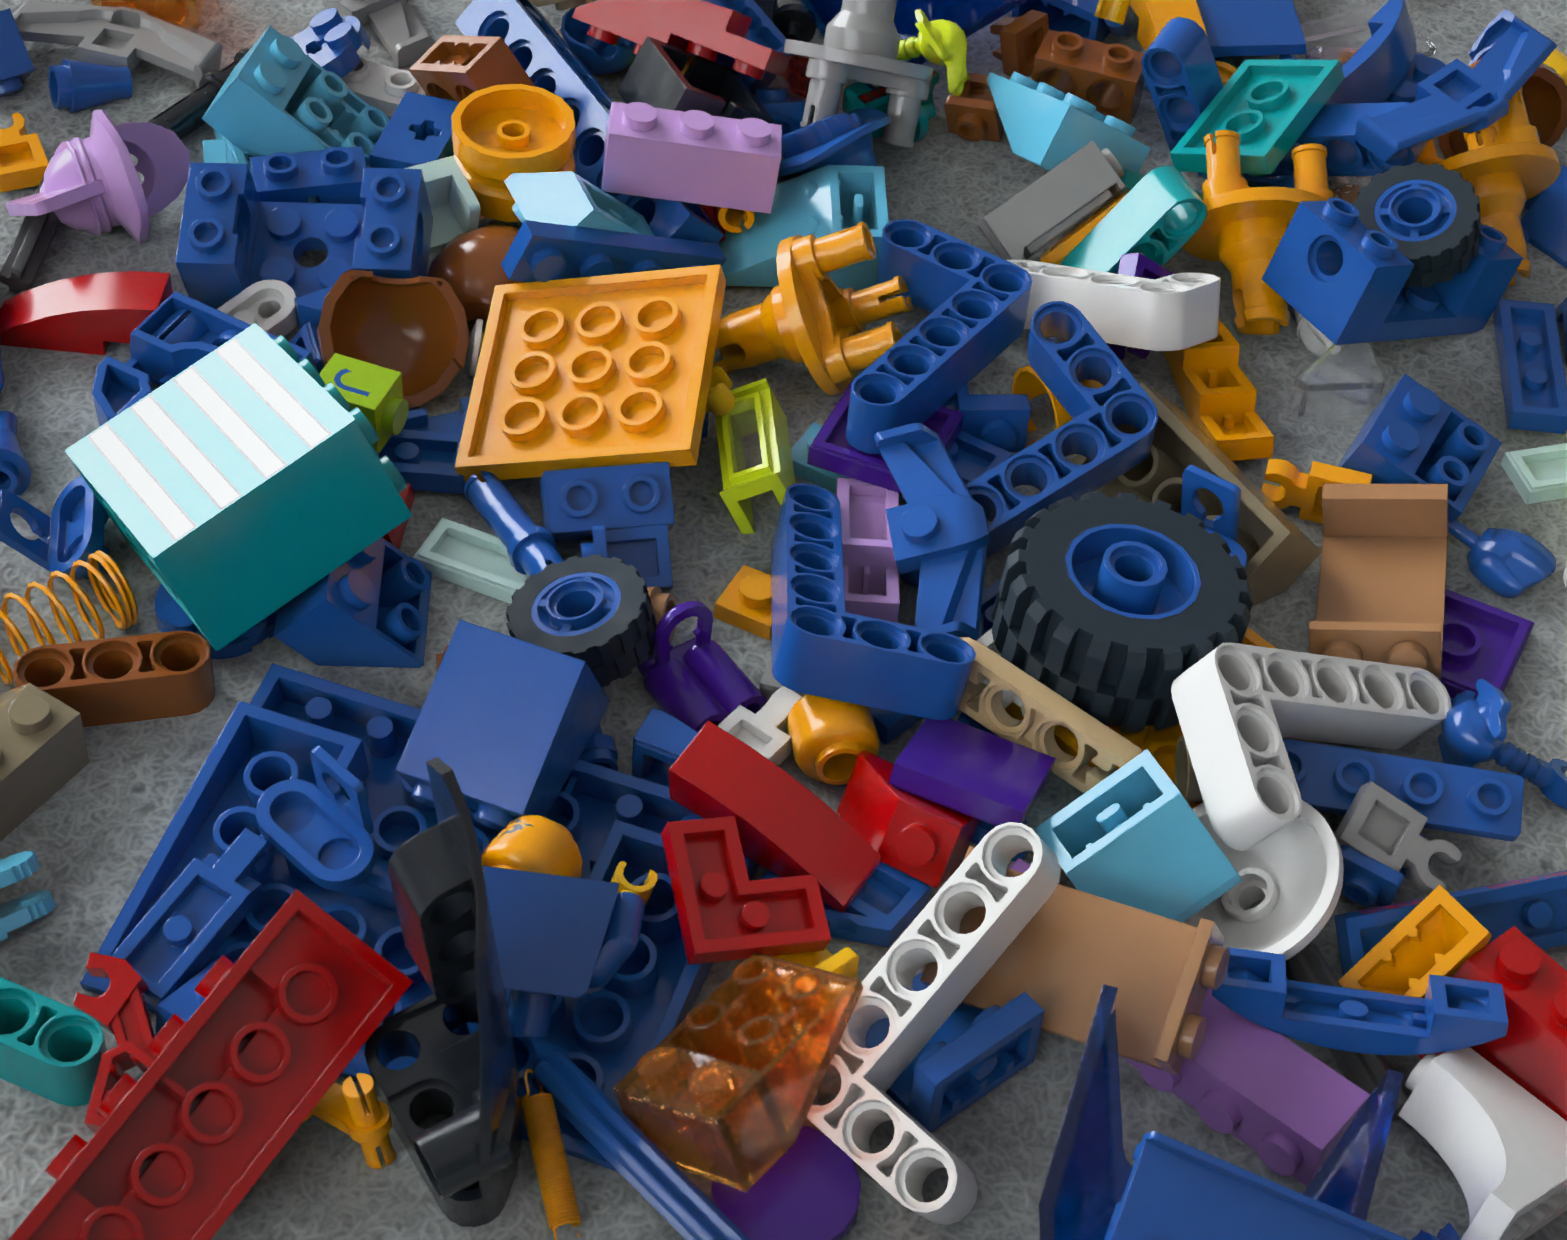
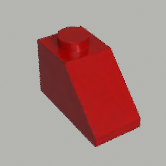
[837,750,979,889]

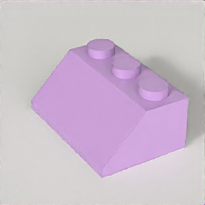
[601,102,782,214]

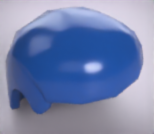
[561,4,637,75]

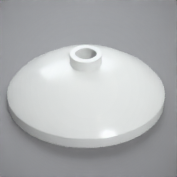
[1183,800,1344,961]

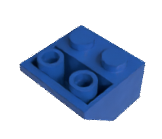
[1338,374,1502,520]
[274,537,432,668]

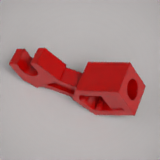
[73,952,157,1134]

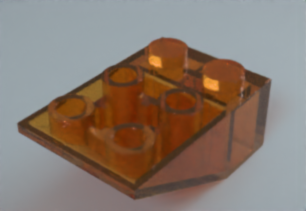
[612,952,863,1192]

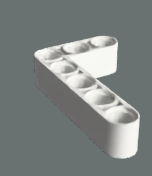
[1171,642,1452,851]
[786,822,1061,1225]

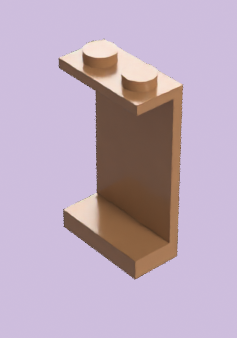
[1309,483,1448,679]
[920,846,1230,1076]

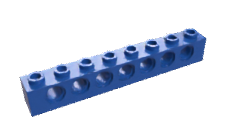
[455,0,724,244]

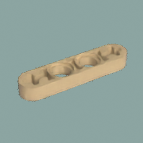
[959,637,1144,793]

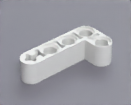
[1006,259,1221,351]

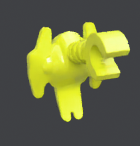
[871,9,970,96]

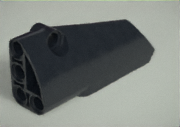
[364,757,523,1227]

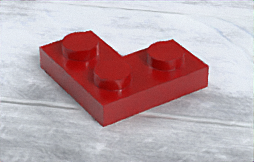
[661,816,831,965]

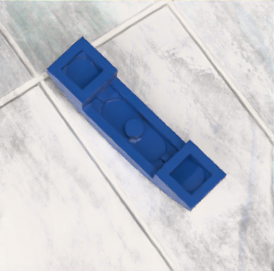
[1325,0,1417,104]
[1212,946,1509,1055]

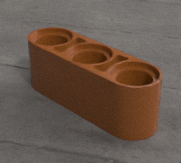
[13,631,215,727]

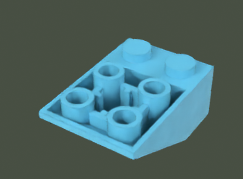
[202,25,389,168]
[987,71,1151,198]
[717,165,889,289]

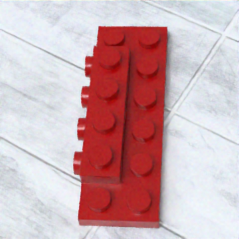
[8,889,413,1240]

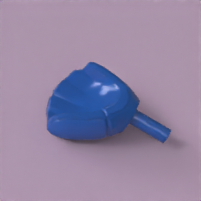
[1448,520,1556,598]

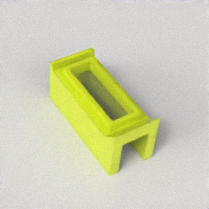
[715,378,796,534]

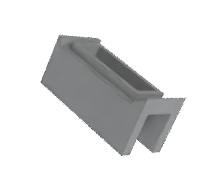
[978,141,1125,260]

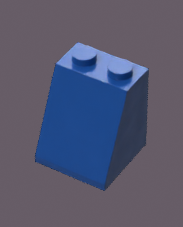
[395,619,610,831]

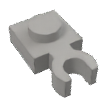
[1335,781,1462,894]

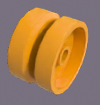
[451,84,575,222]

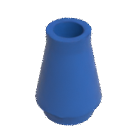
[48,59,133,114]

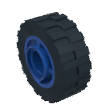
[1352,162,1481,289]
[506,555,658,687]

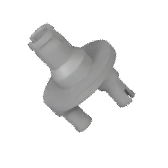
[783,0,934,148]

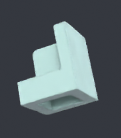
[404,156,481,255]

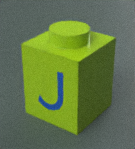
[319,353,409,454]

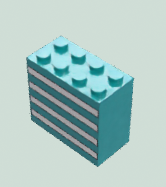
[64,323,412,652]

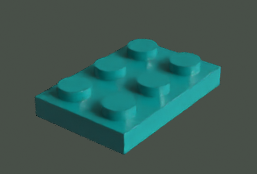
[1170,59,1345,176]

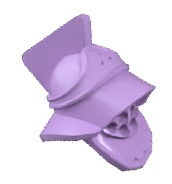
[5,110,190,245]

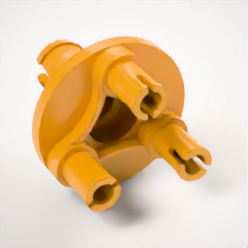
[1416,87,1561,286]
[1182,130,1335,335]
[714,222,912,397]

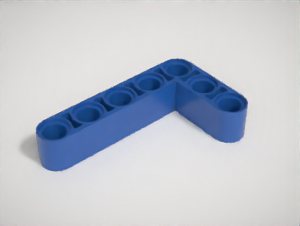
[1141,17,1429,178]
[846,219,1032,454]
[898,301,1158,587]
[771,483,976,720]

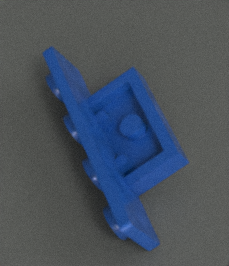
[1282,738,1524,842]

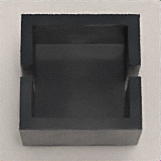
[617,36,774,124]

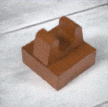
[990,10,1049,77]

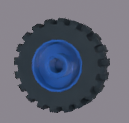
[992,491,1253,733]

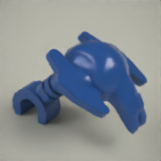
[1437,679,1567,809]

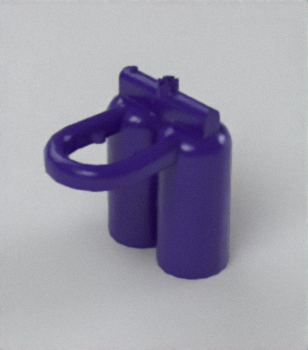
[637,601,767,732]

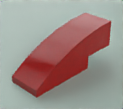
[0,271,173,355]
[669,721,881,913]

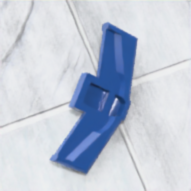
[1355,16,1557,162]
[874,423,991,641]

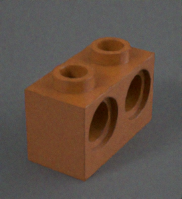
[1032,29,1145,125]
[408,35,536,102]

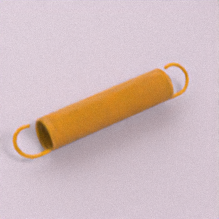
[521,1069,582,1240]

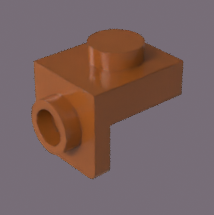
[944,72,1010,142]

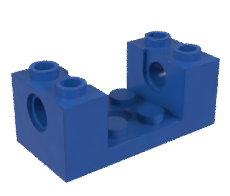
[175,162,433,309]
[1262,197,1523,345]

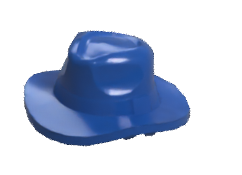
[778,108,892,176]

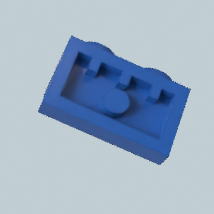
[865,972,1045,1133]

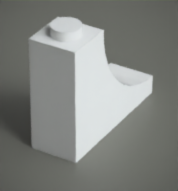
[1398,1047,1567,1240]

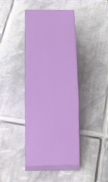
[836,477,900,623]

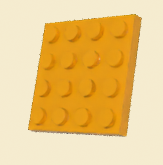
[454,264,726,483]

